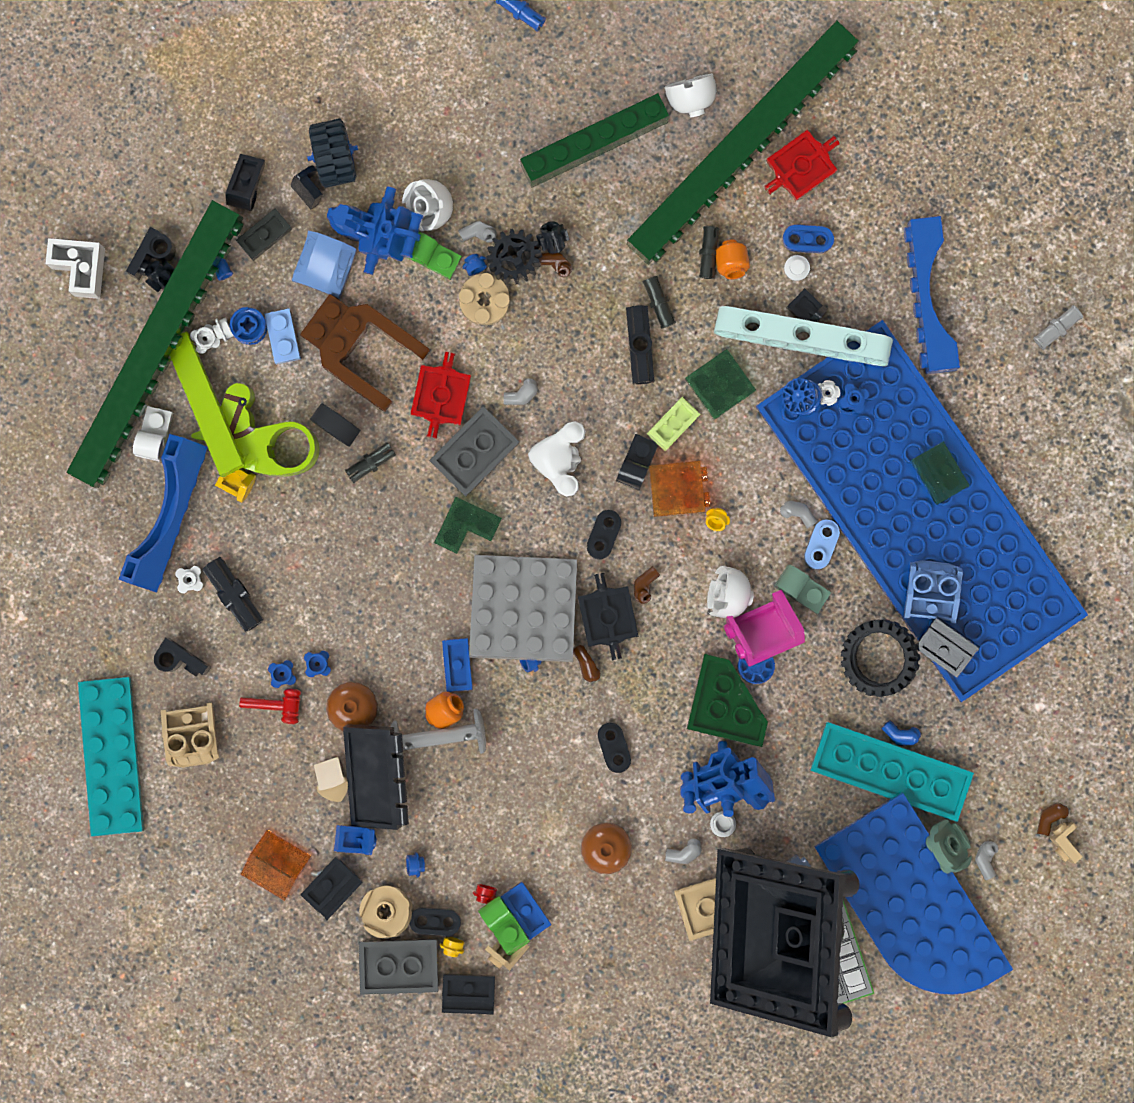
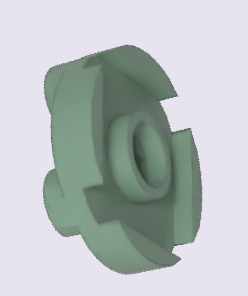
[926,820,972,874]

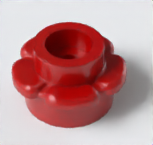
[473,884,497,904]

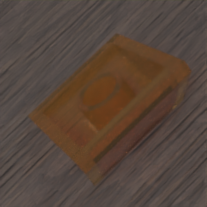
[240,830,311,901]

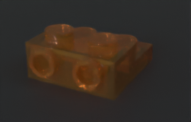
[649,461,711,517]

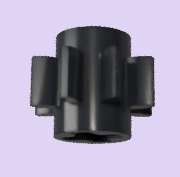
[536,221,570,254]
[145,260,175,292]

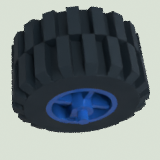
[307,118,358,188]

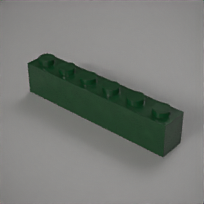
[520,93,669,188]

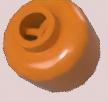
[715,240,750,280]
[425,691,464,729]

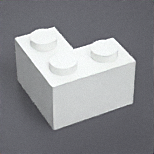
[46,238,105,299]

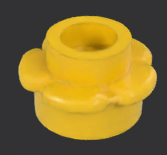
[706,508,730,531]
[440,936,465,957]

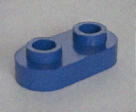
[782,225,834,254]

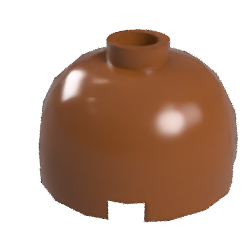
[326,682,378,731]
[581,823,632,874]

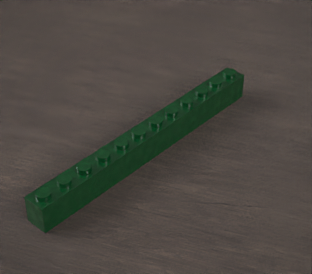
[626,20,859,265]
[66,200,244,488]

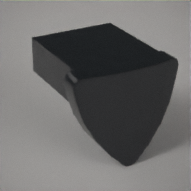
[291,165,323,210]
[786,288,828,322]

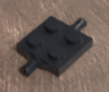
[578,573,639,660]

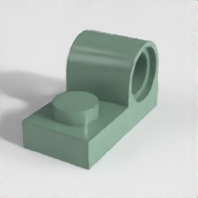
[774,565,832,614]

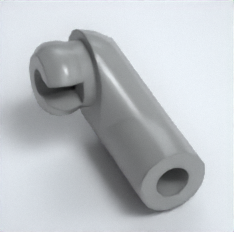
[458,221,497,243]
[504,378,538,405]
[780,500,818,529]
[665,839,702,864]
[975,841,998,880]

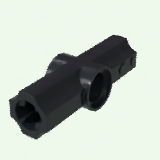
[626,305,655,385]
[202,557,264,633]

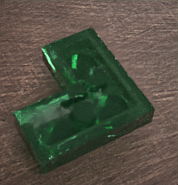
[434,497,502,554]

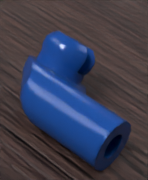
[881,720,921,745]

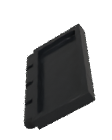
[343,724,409,830]

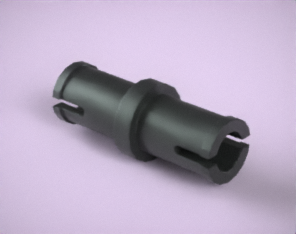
[699,226,720,279]
[642,275,676,329]
[345,442,396,484]

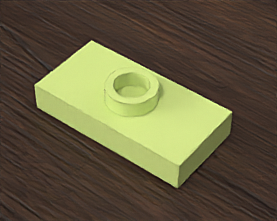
[647,397,700,451]

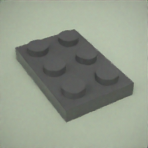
[429,406,520,497]
[359,939,439,995]

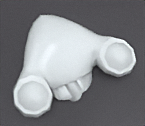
[528,421,586,497]

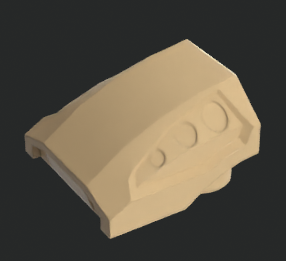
[161,703,219,768]

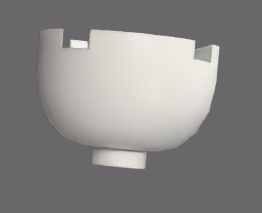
[665,73,717,117]
[402,179,453,231]
[707,566,754,618]

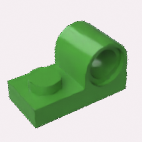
[408,232,462,280]
[478,896,530,956]

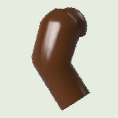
[634,566,660,604]
[573,645,601,682]
[1037,803,1069,836]

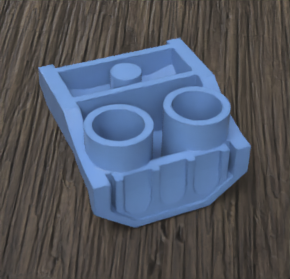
[292,231,357,299]
[904,560,963,624]

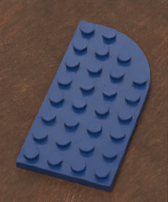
[814,792,1013,995]

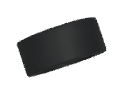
[310,403,361,447]

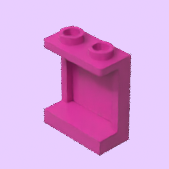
[724,590,805,667]

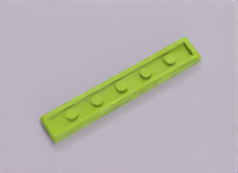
[170,331,245,477]

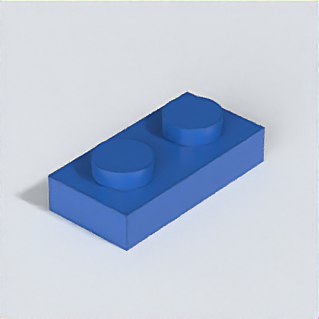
[442,638,473,692]
[501,882,552,940]

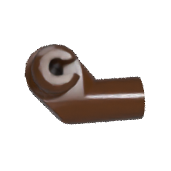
[539,252,572,278]

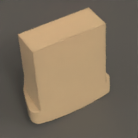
[314,757,348,802]

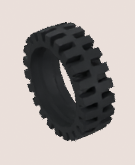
[840,619,920,697]

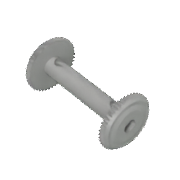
[391,708,487,755]

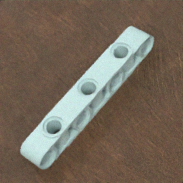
[714,306,893,366]

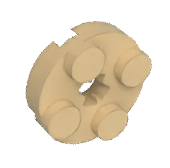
[459,273,510,325]
[359,886,412,938]

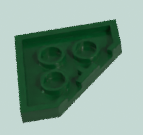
[686,654,768,747]

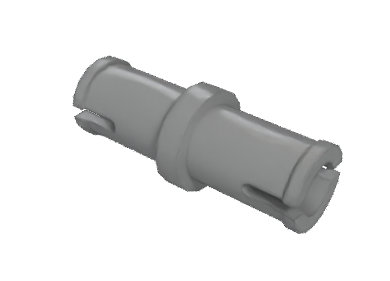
[1033,305,1083,350]

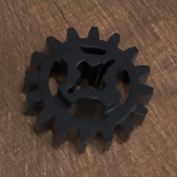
[486,229,543,285]

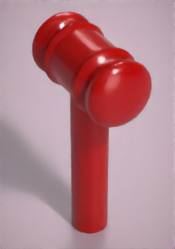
[239,688,301,724]

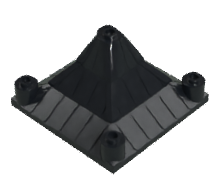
[710,848,859,1037]

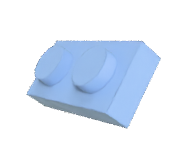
[264,309,301,365]

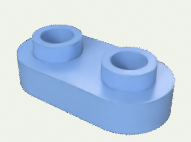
[804,519,840,569]

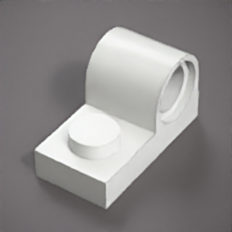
[133,406,174,462]

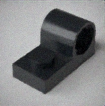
[225,154,265,212]
[126,227,176,280]
[616,434,658,491]
[154,637,211,677]

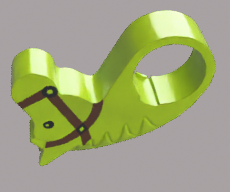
[191,383,319,477]

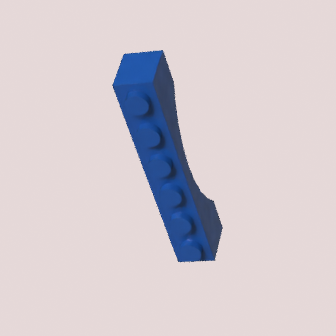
[904,216,960,374]
[118,434,208,593]

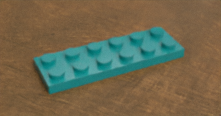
[78,677,144,836]
[810,722,974,822]

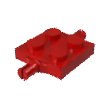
[764,129,840,201]
[410,352,472,439]

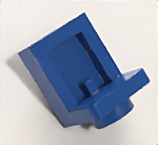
[334,825,377,855]

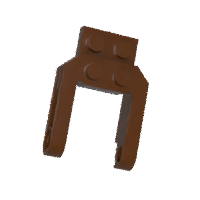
[300,294,430,412]

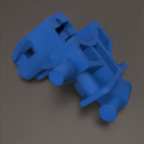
[327,186,424,275]
[680,741,775,817]

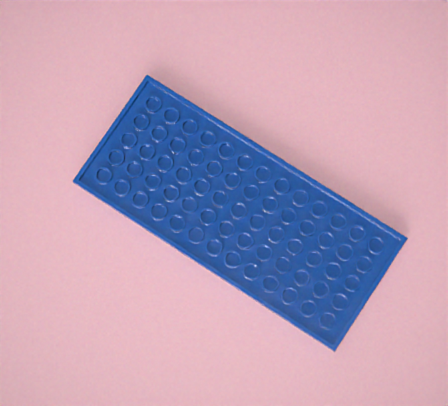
[756,320,1088,702]

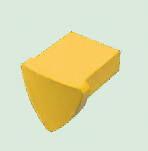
[215,470,256,503]

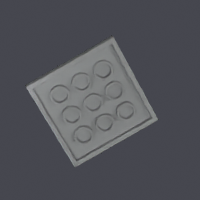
[469,555,577,662]

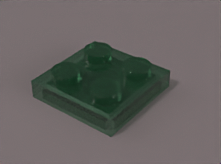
[685,349,756,420]

